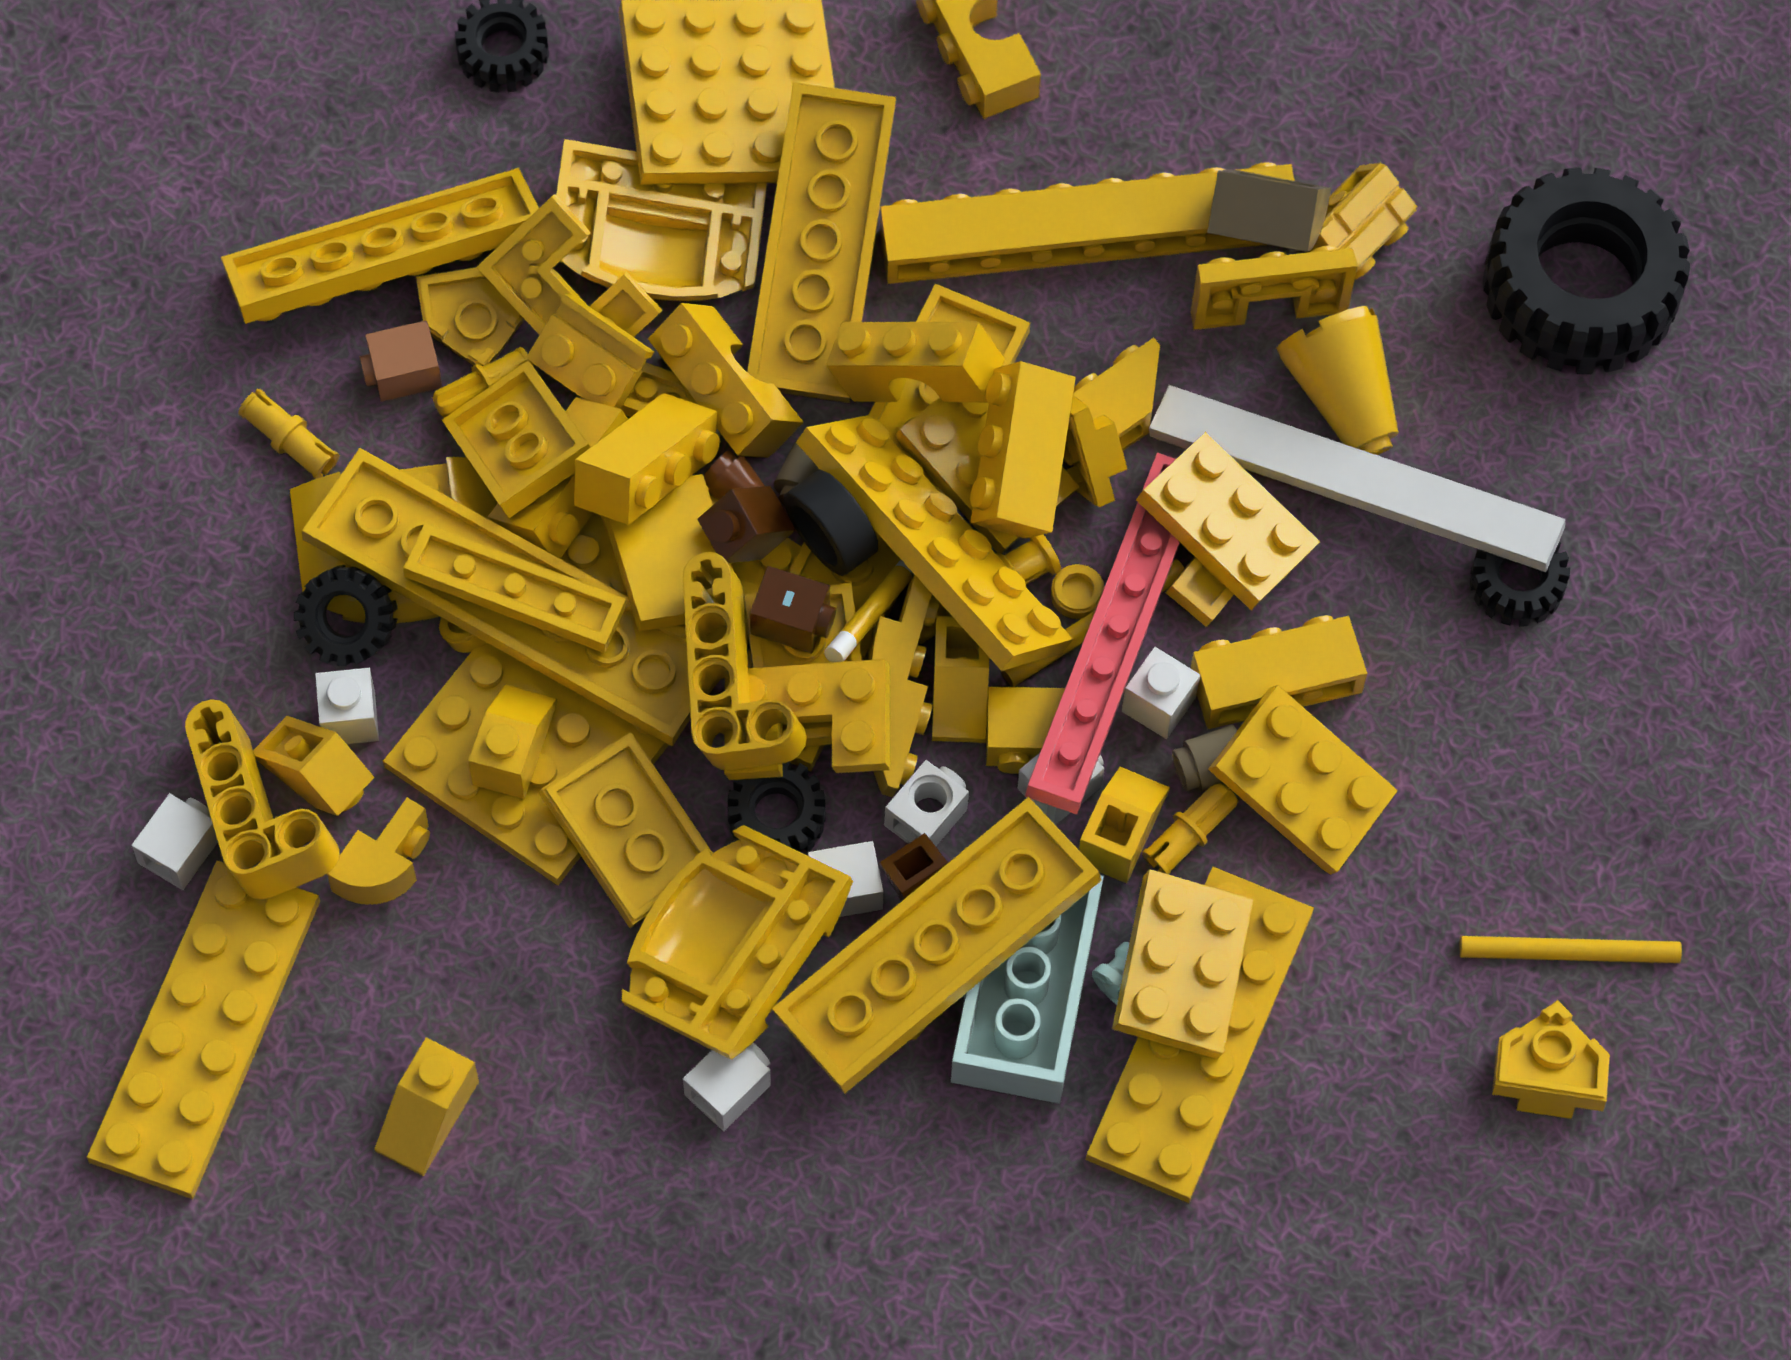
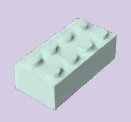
[951,875,1103,1104]

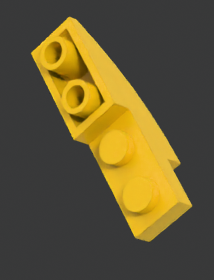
[867,574,940,797]

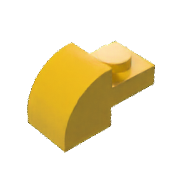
[327,797,430,905]

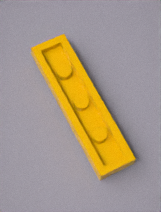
[403,522,626,653]

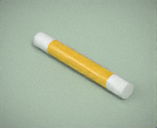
[824,559,914,663]

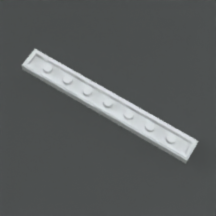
[1149,385,1565,572]

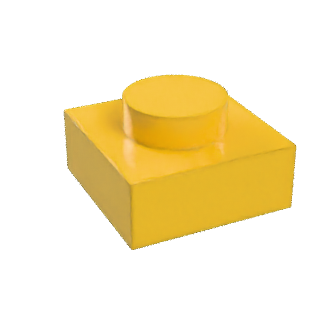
[1165,556,1234,627]

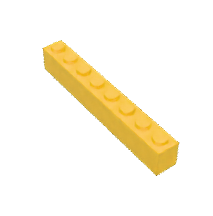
[880,162,1295,284]

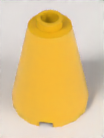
[1277,306,1399,455]

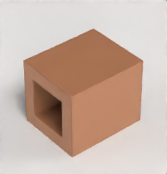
[359,320,442,402]

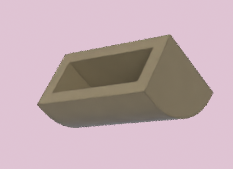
[1207,169,1331,252]

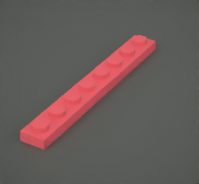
[1025,453,1180,815]

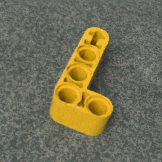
[683,552,807,770]
[185,699,340,900]

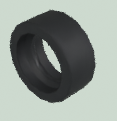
[784,470,878,576]

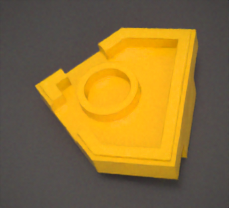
[416,267,525,366]
[1063,395,1128,507]
[1492,1000,1610,1119]

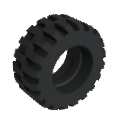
[1483,167,1690,375]

